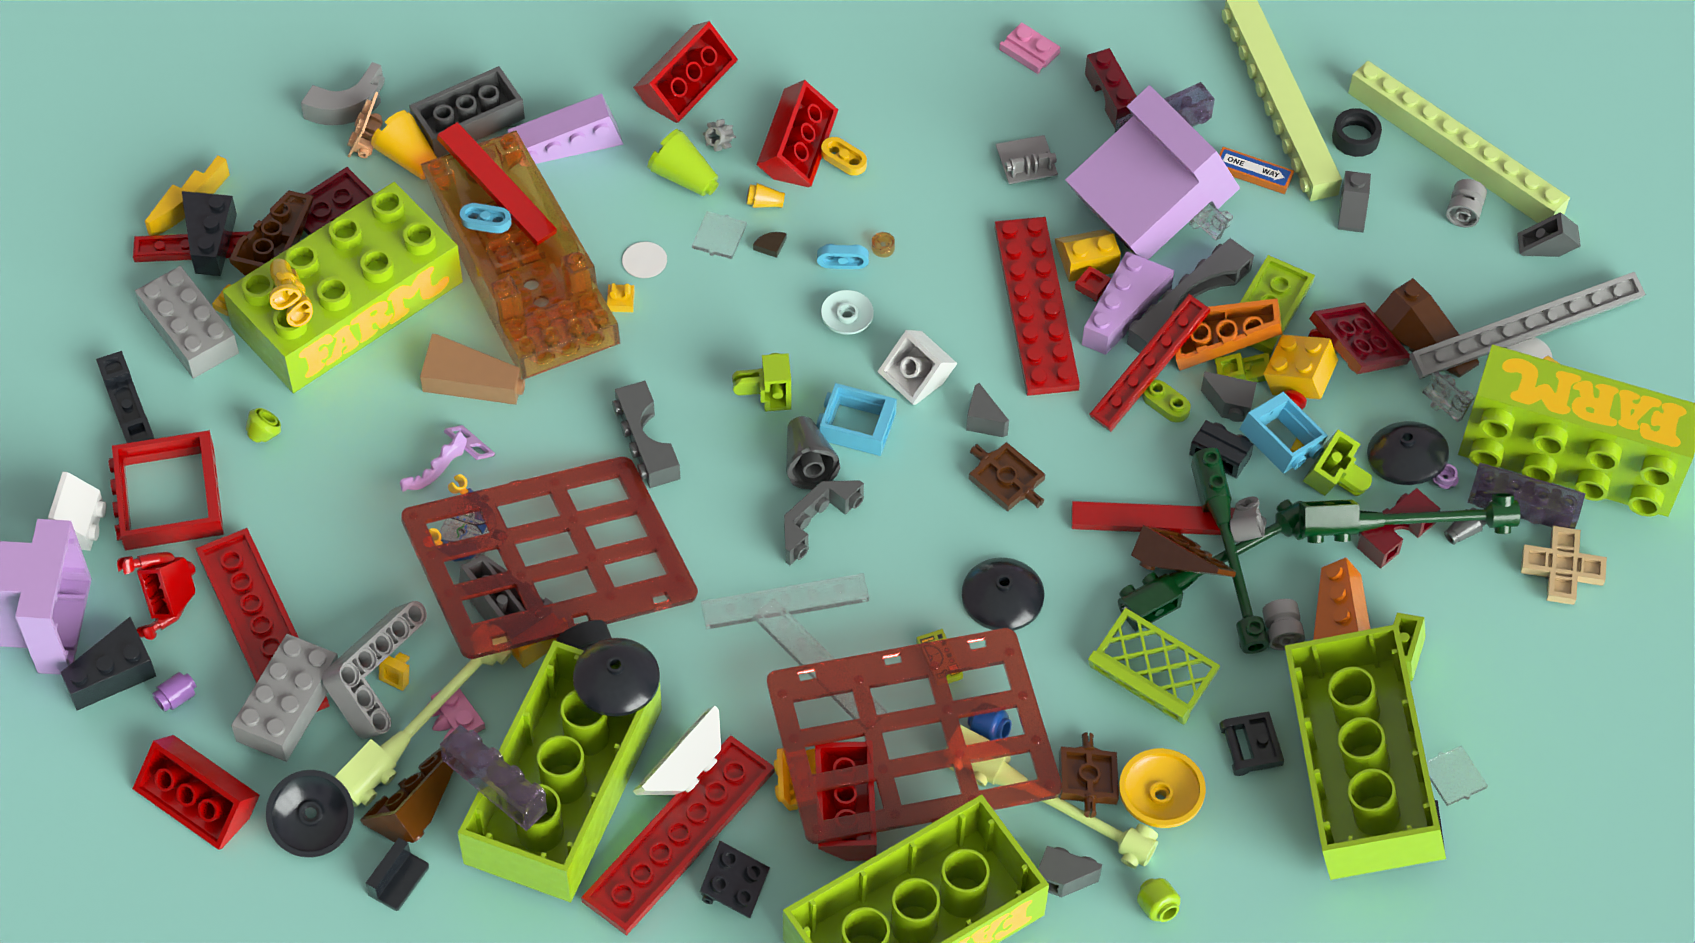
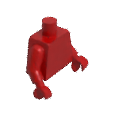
[117,552,196,640]

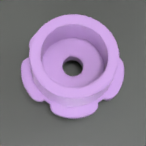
[1432,464,1459,489]

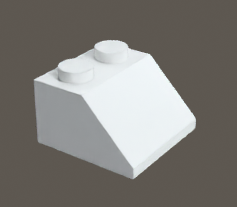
[877,330,957,405]
[48,472,107,551]

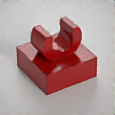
[1075,266,1111,302]

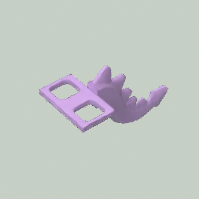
[400,425,495,492]

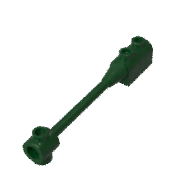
[1191,448,1270,654]
[1299,493,1520,543]
[1118,499,1305,632]

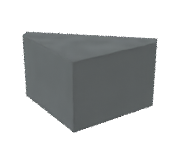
[966,383,1009,437]

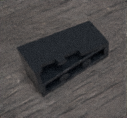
[182,191,237,276]
[60,617,156,711]

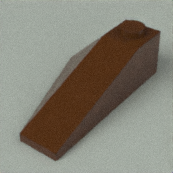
[229,190,313,276]
[1374,278,1479,378]
[1131,525,1236,577]
[360,741,465,843]

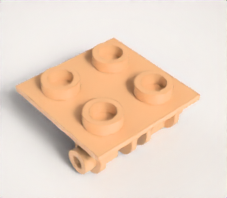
[347,92,383,158]

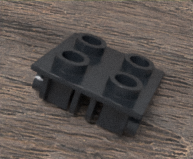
[699,841,770,918]

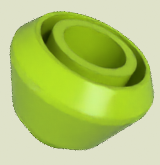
[246,408,281,443]

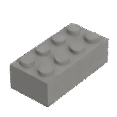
[135,266,239,379]
[231,634,338,762]

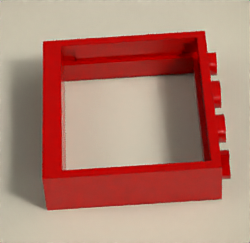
[108,430,224,551]

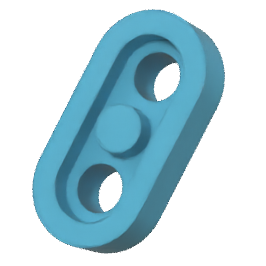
[460,203,512,233]
[817,244,869,269]

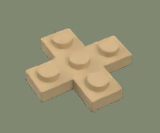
[1521,526,1607,605]

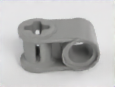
[1230,496,1267,543]

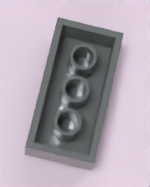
[409,66,525,158]

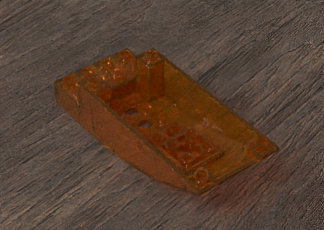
[421,130,620,379]

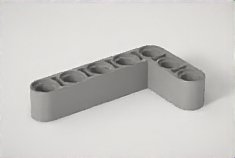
[322,601,427,739]

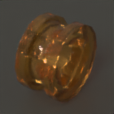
[872,232,895,258]

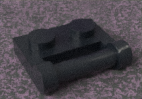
[1219,711,1284,776]

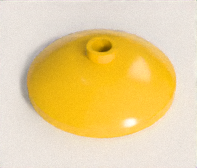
[1119,748,1206,828]

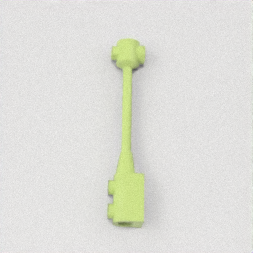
[335,625,512,807]
[943,725,1158,869]

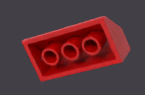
[633,21,738,123]
[756,80,838,187]
[132,735,260,850]
[815,741,877,861]

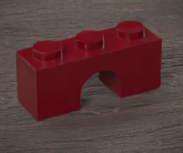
[1085,48,1137,128]
[1357,488,1441,569]

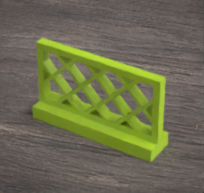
[1088,608,1220,725]

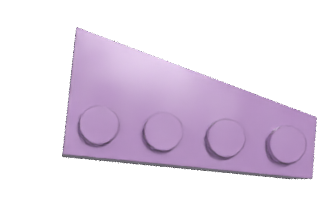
[508,94,623,167]
[1082,252,1174,355]

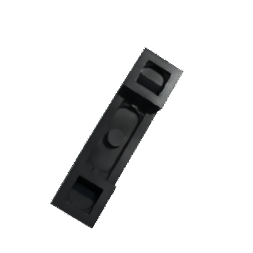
[96,351,155,443]

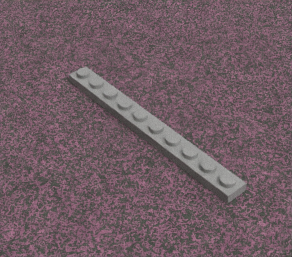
[1409,272,1646,379]

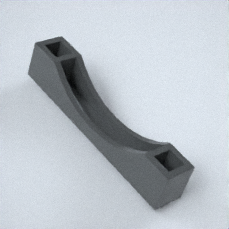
[1127,238,1254,353]

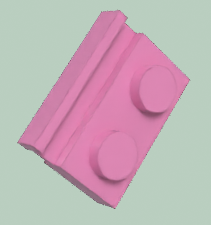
[999,23,1061,74]

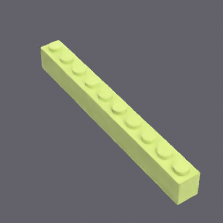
[1222,0,1342,202]
[1348,61,1570,223]

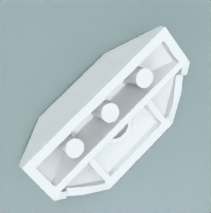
[633,706,721,795]

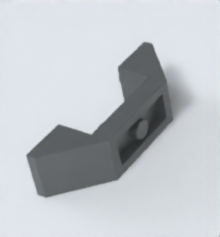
[784,480,864,566]

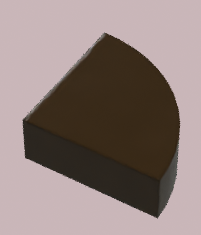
[753,232,787,258]

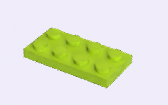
[1240,255,1315,355]

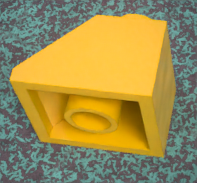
[1055,229,1121,282]

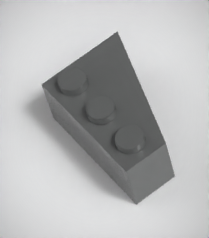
[459,555,553,641]

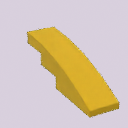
[145,155,230,236]

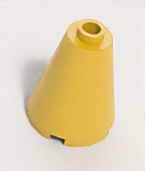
[371,110,440,180]

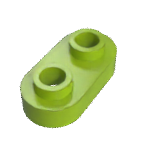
[1143,380,1191,423]

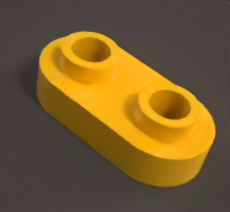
[821,137,867,175]

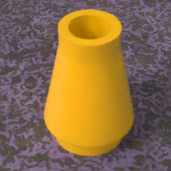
[746,183,785,208]

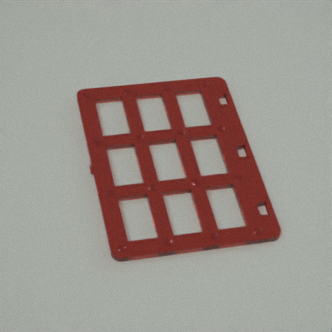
[401,457,698,659]
[767,628,1062,844]

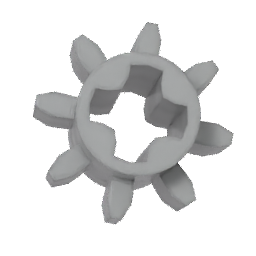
[703,119,736,152]

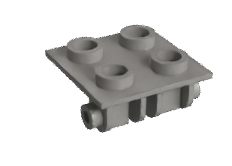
[996,135,1058,184]

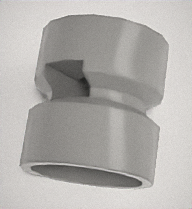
[1446,179,1487,228]
[1262,599,1305,651]

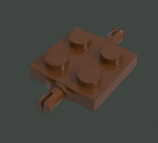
[969,442,1045,512]
[1059,732,1119,818]

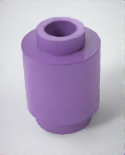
[152,672,197,712]

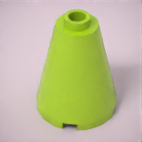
[647,129,719,196]

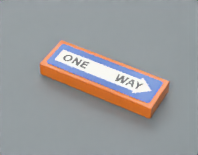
[1219,147,1294,194]

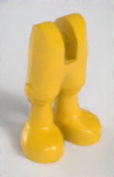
[269,259,313,327]

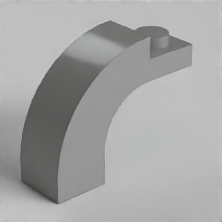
[301,62,385,125]

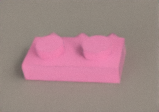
[426,688,485,745]

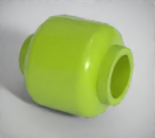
[1137,878,1181,922]

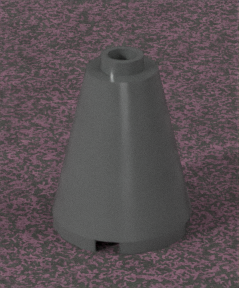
[786,416,840,490]

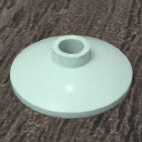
[821,290,874,335]

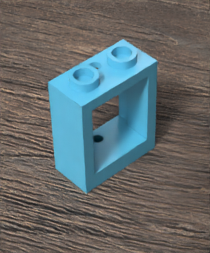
[816,383,897,456]
[1239,392,1328,474]

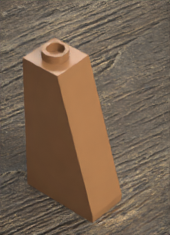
[420,334,525,405]

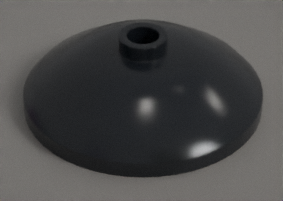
[1367,421,1449,485]
[962,558,1044,631]
[573,638,660,716]
[266,770,354,857]

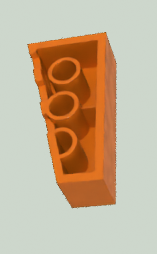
[1172,298,1282,371]
[1313,557,1370,640]

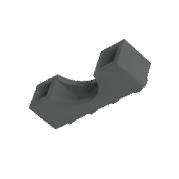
[612,381,680,488]

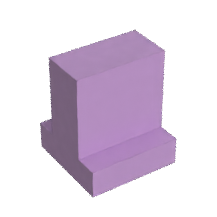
[1065,85,1240,260]
[0,519,92,675]

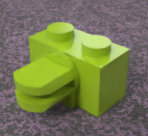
[732,353,791,412]
[1303,429,1372,496]
[1370,613,1426,681]

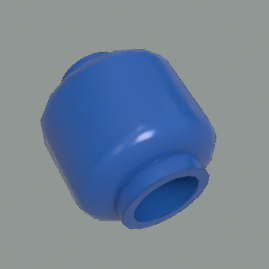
[967,704,1012,744]

